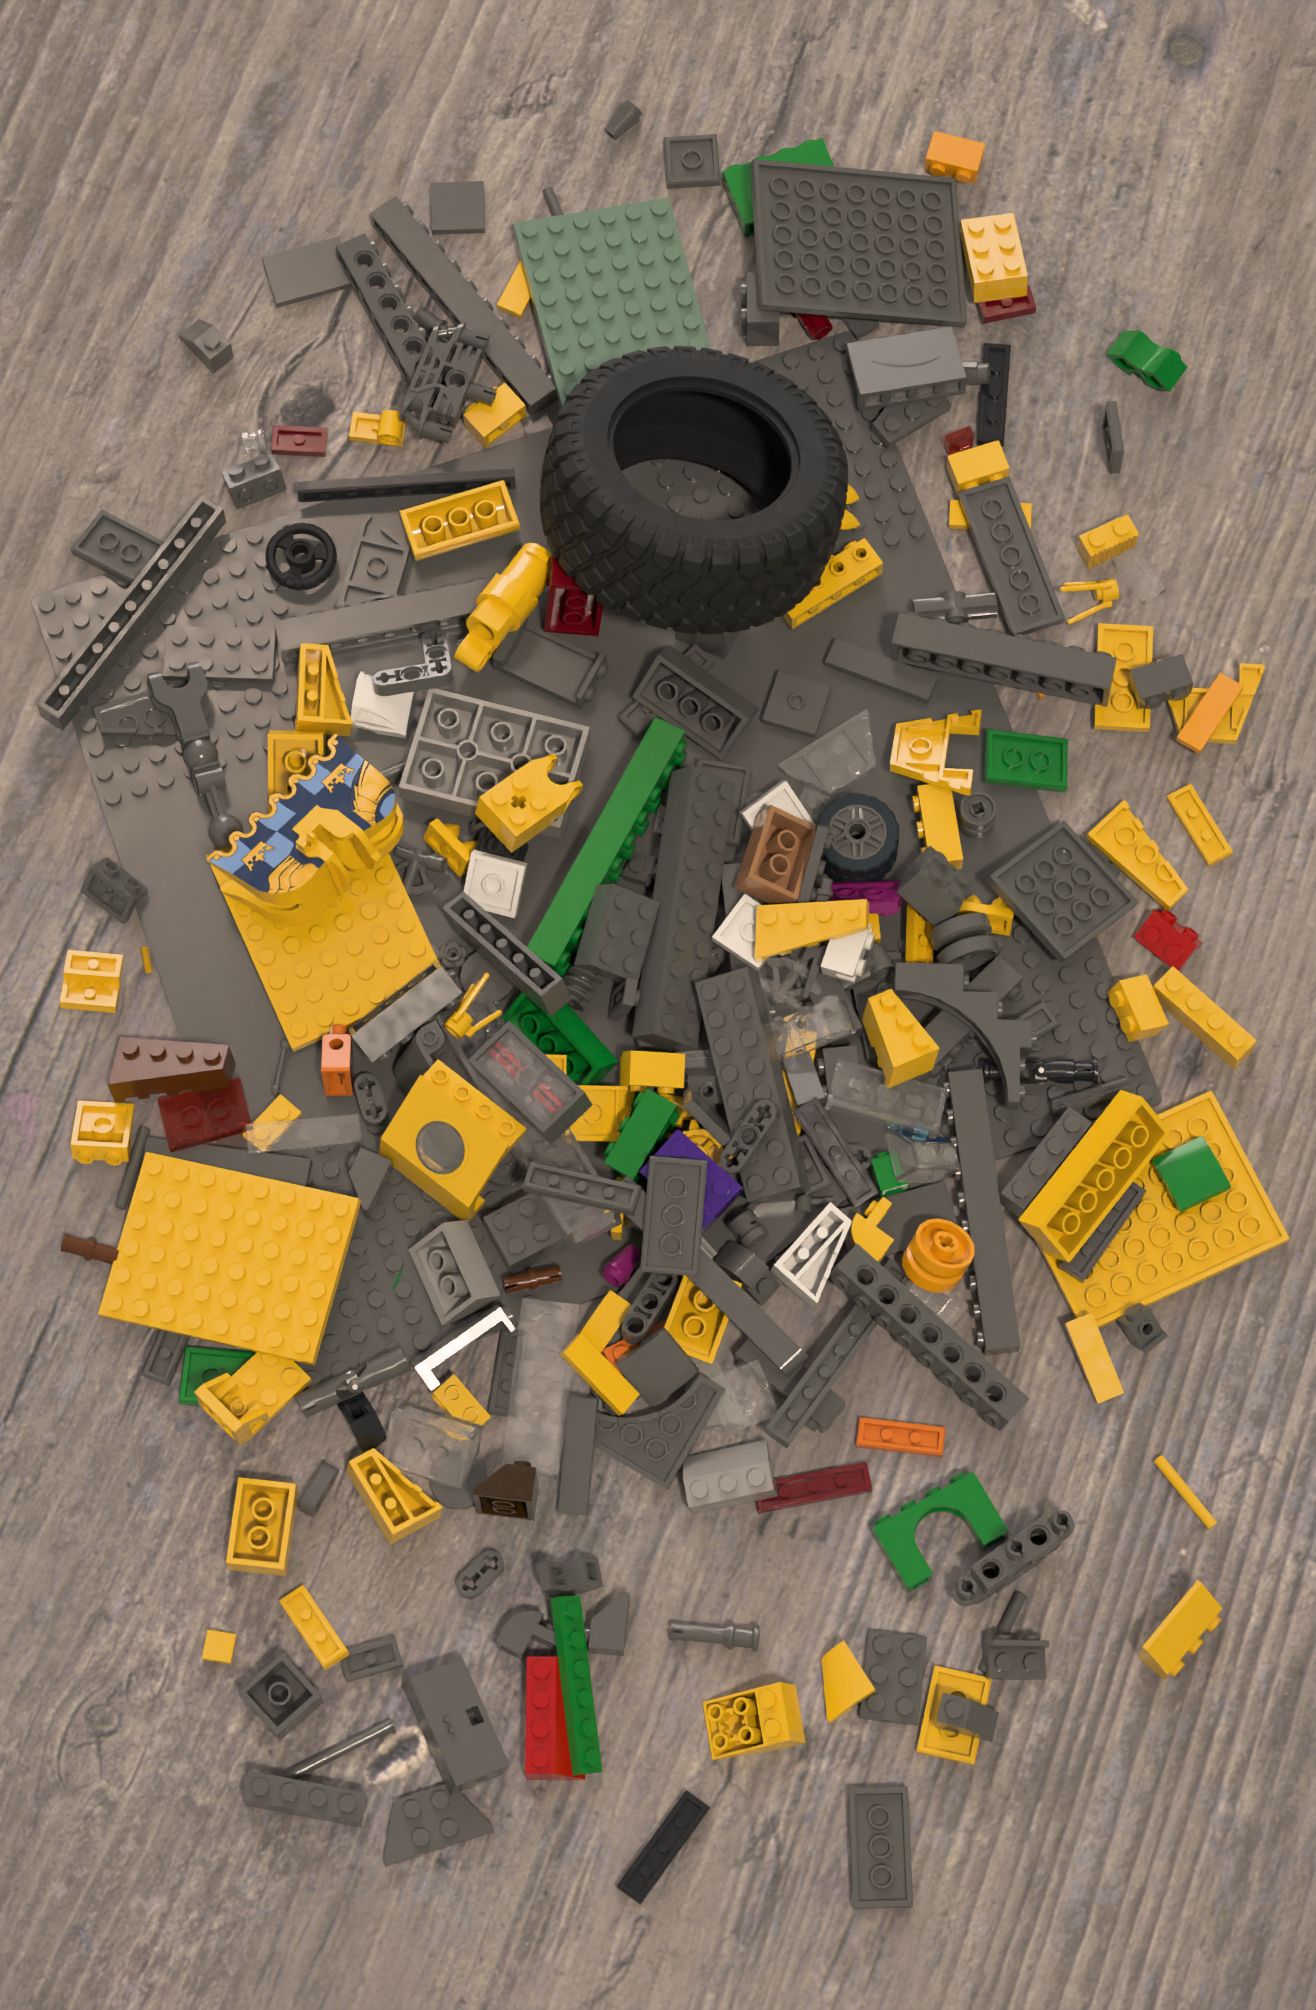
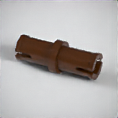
[61,1234,119,1264]
[503,1264,563,1295]

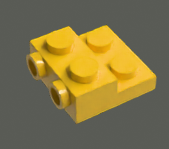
[71,1101,135,1166]

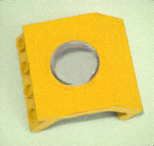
[379,1059,527,1222]

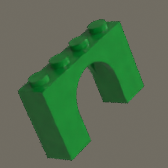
[723,138,834,237]
[872,1472,1009,1593]

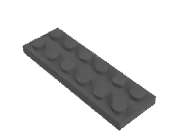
[958,476,1065,636]

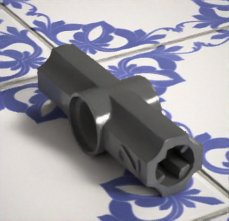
[913,591,997,625]

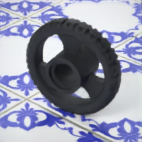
[266,523,337,590]

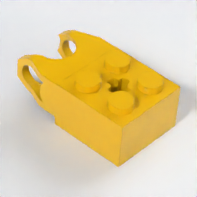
[475,754,583,853]

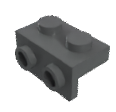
[221,453,287,509]

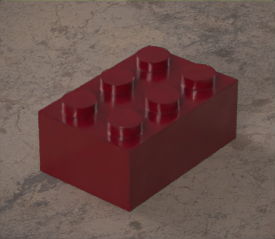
[544,557,604,636]

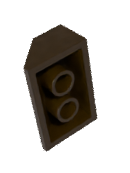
[473,1461,539,1521]

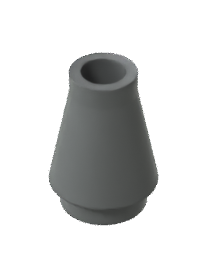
[604,100,642,140]

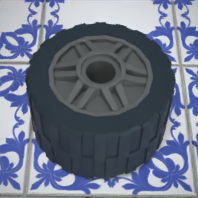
[815,793,900,882]

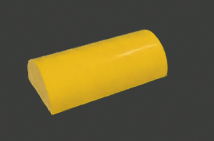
[399,480,520,562]

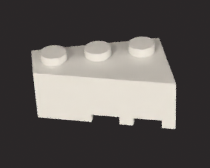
[770,1202,852,1309]

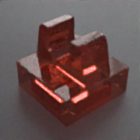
[944,426,974,456]

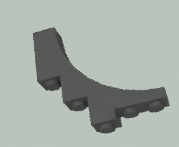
[894,962,1037,1110]

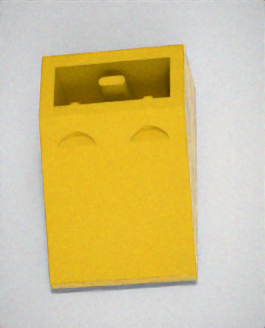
[703,1682,806,1760]

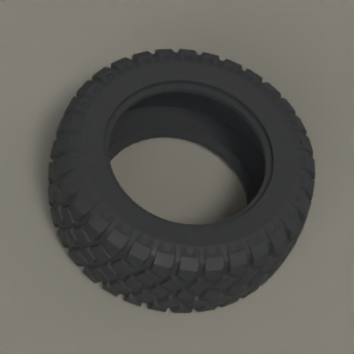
[540,346,848,634]

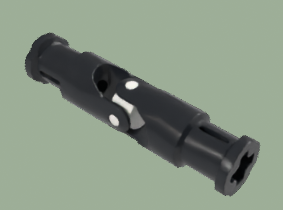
[983,1059,1098,1084]

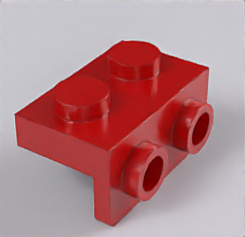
[1134,909,1203,971]

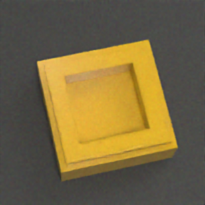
[202,1630,237,1665]

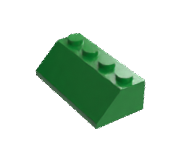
[498,992,618,1086]

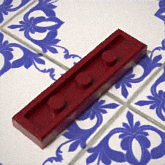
[756,1462,872,1514]

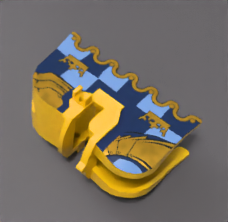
[206,734,405,926]

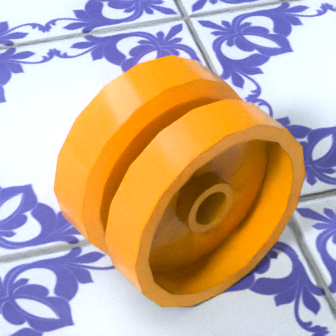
[902,1218,975,1293]

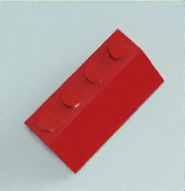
[525,1656,585,1780]

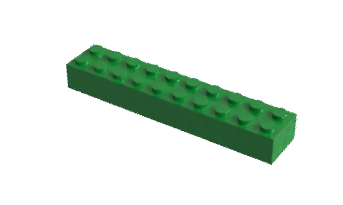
[527,717,688,977]

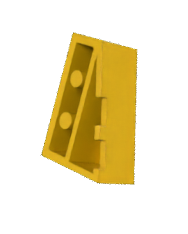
[295,643,353,736]
[862,989,940,1089]
[346,1448,443,1545]

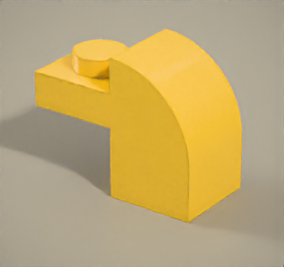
[850,1197,894,1262]

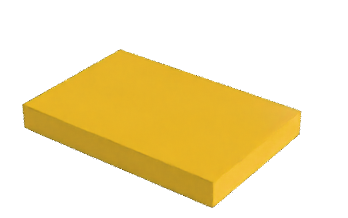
[916,1666,992,1766]

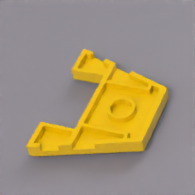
[1157,659,1265,744]
[890,710,982,796]
[545,1054,636,1142]

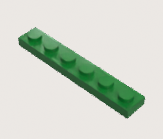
[550,1595,603,1775]

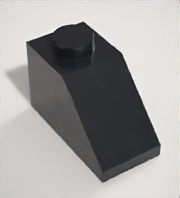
[337,1391,388,1452]

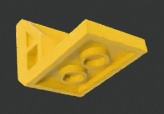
[194,1352,312,1446]

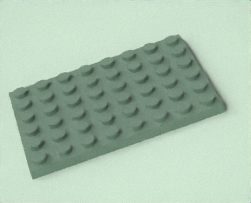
[513,197,711,408]

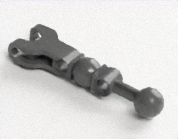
[147,661,244,848]

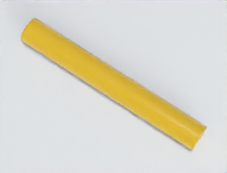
[1154,1455,1217,1530]

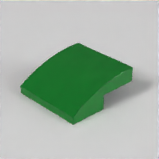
[1152,1136,1231,1213]

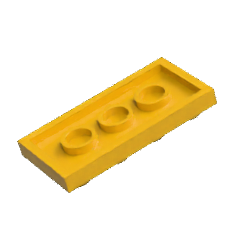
[1094,623,1153,732]

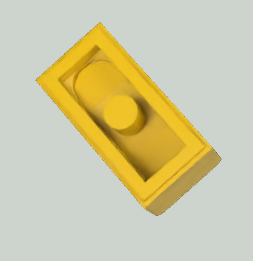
[580,1290,632,1353]

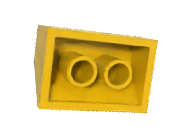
[1138,1580,1223,1680]

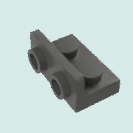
[80,858,148,924]
[985,1635,1049,1680]

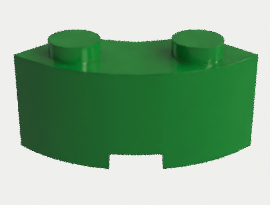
[1106,330,1188,392]

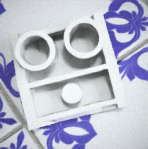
[351,671,415,738]

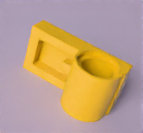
[349,410,407,447]
[430,1373,491,1436]

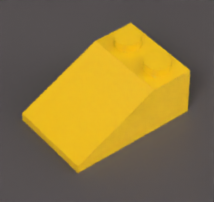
[268,730,326,813]
[665,1276,742,1365]

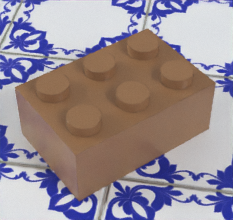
[734,805,816,905]

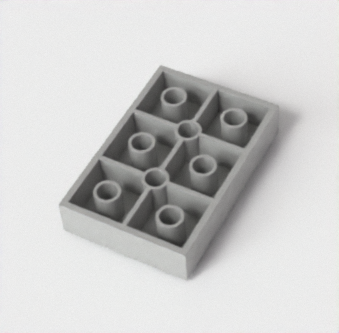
[399,688,591,839]

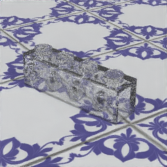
[770,995,856,1063]

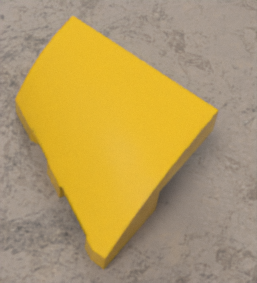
[821,1640,876,1724]

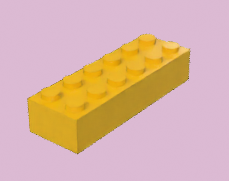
[1018,1090,1171,1263]

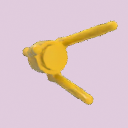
[1060,578,1119,625]
[444,973,502,1040]

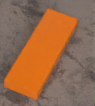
[856,1417,946,1458]

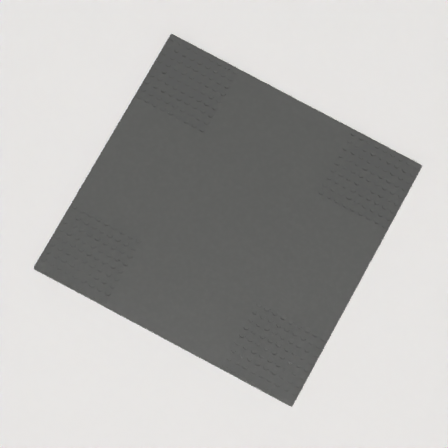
[31,331,1162,1392]

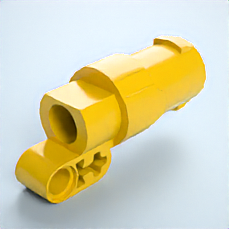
[454,543,555,673]

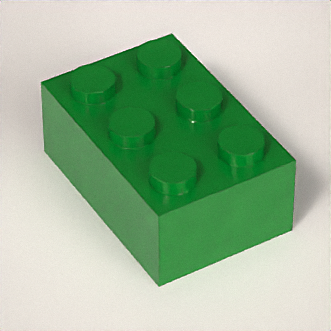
[604,1088,684,1184]

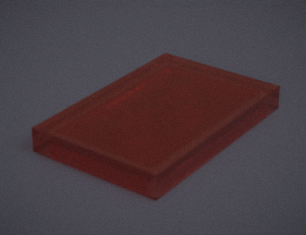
[158,1078,253,1153]

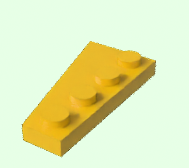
[1086,799,1188,911]
[755,899,869,962]

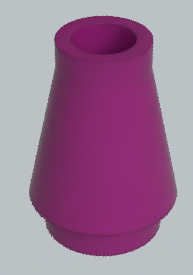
[602,1244,641,1288]

